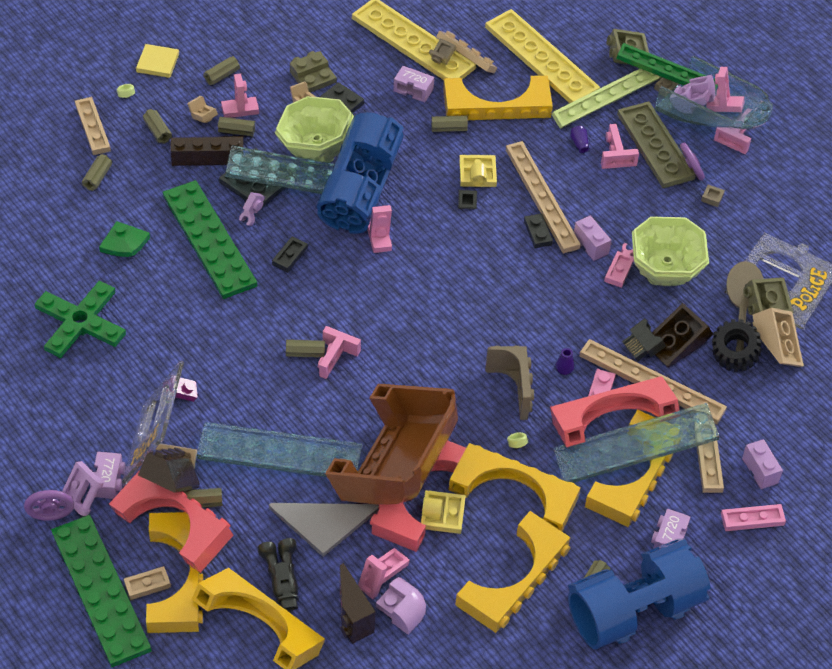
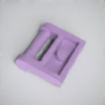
[62,461,105,516]

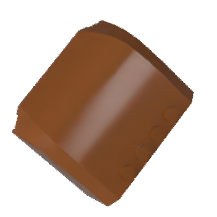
[325,384,458,505]

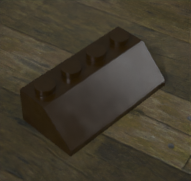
[170,136,244,166]
[138,447,200,493]

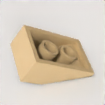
[753,308,804,367]

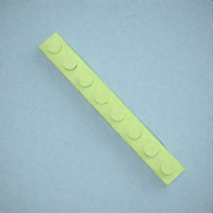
[551,69,663,129]

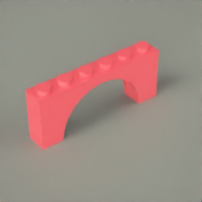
[550,376,680,447]
[370,441,466,552]
[109,470,233,573]

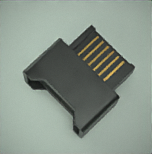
[622,318,666,362]

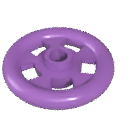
[680,142,705,181]
[24,490,74,521]

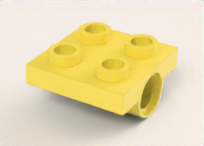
[459,155,497,187]
[421,490,466,534]

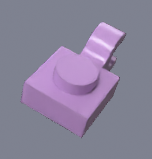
[239,192,265,226]

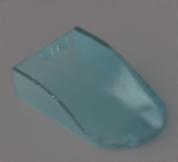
[655,56,773,129]

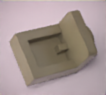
[429,38,456,65]

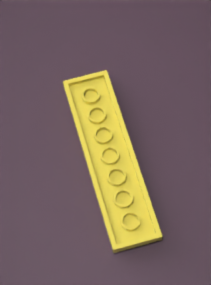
[352,0,476,80]
[485,9,600,103]

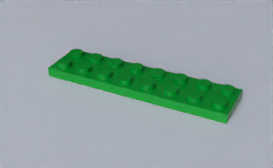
[163,180,257,299]
[51,515,152,668]

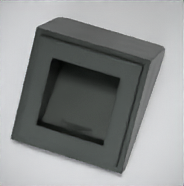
[458,190,477,209]

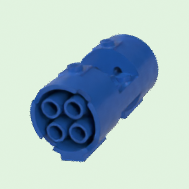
[316,112,404,234]
[568,539,711,649]

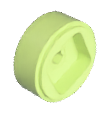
[117,84,135,98]
[507,432,528,448]

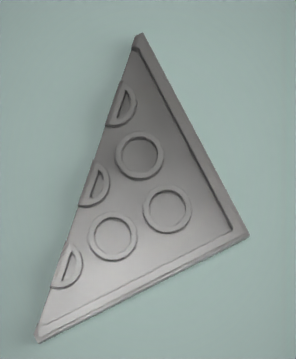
[269,503,379,557]

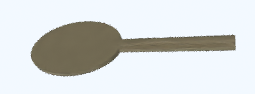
[726,261,763,352]

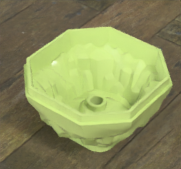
[275,96,354,164]
[632,217,709,286]

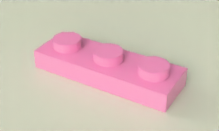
[721,504,786,531]

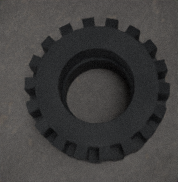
[712,319,761,372]

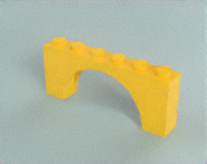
[443,75,553,120]
[585,409,681,528]
[449,443,581,531]
[455,511,570,633]
[146,512,203,633]
[192,568,325,669]

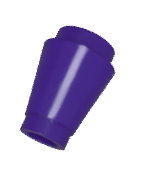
[570,126,589,153]
[555,348,575,375]

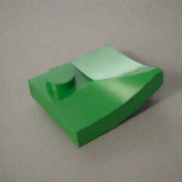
[99,221,150,257]

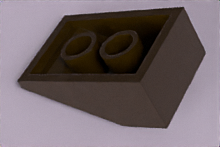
[652,303,713,367]
[339,563,375,644]

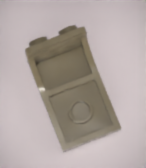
[485,346,534,420]

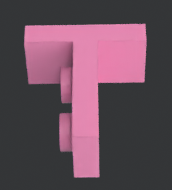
[706,67,745,112]
[221,74,259,118]
[714,108,754,154]
[601,124,639,169]
[367,205,392,253]
[318,326,361,379]
[358,548,410,599]

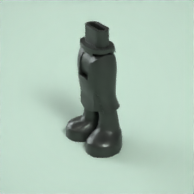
[257,538,299,611]

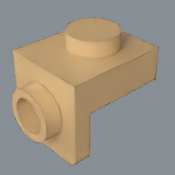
[290,82,316,103]
[188,96,218,123]

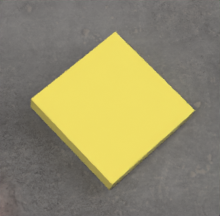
[136,44,179,78]

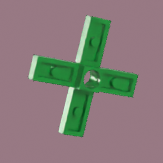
[35,281,126,358]

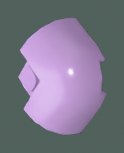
[670,75,715,113]
[376,577,426,635]

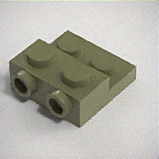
[606,29,649,65]
[290,51,337,93]
[743,277,793,316]

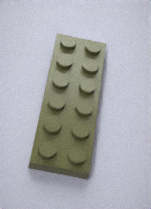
[617,101,696,188]

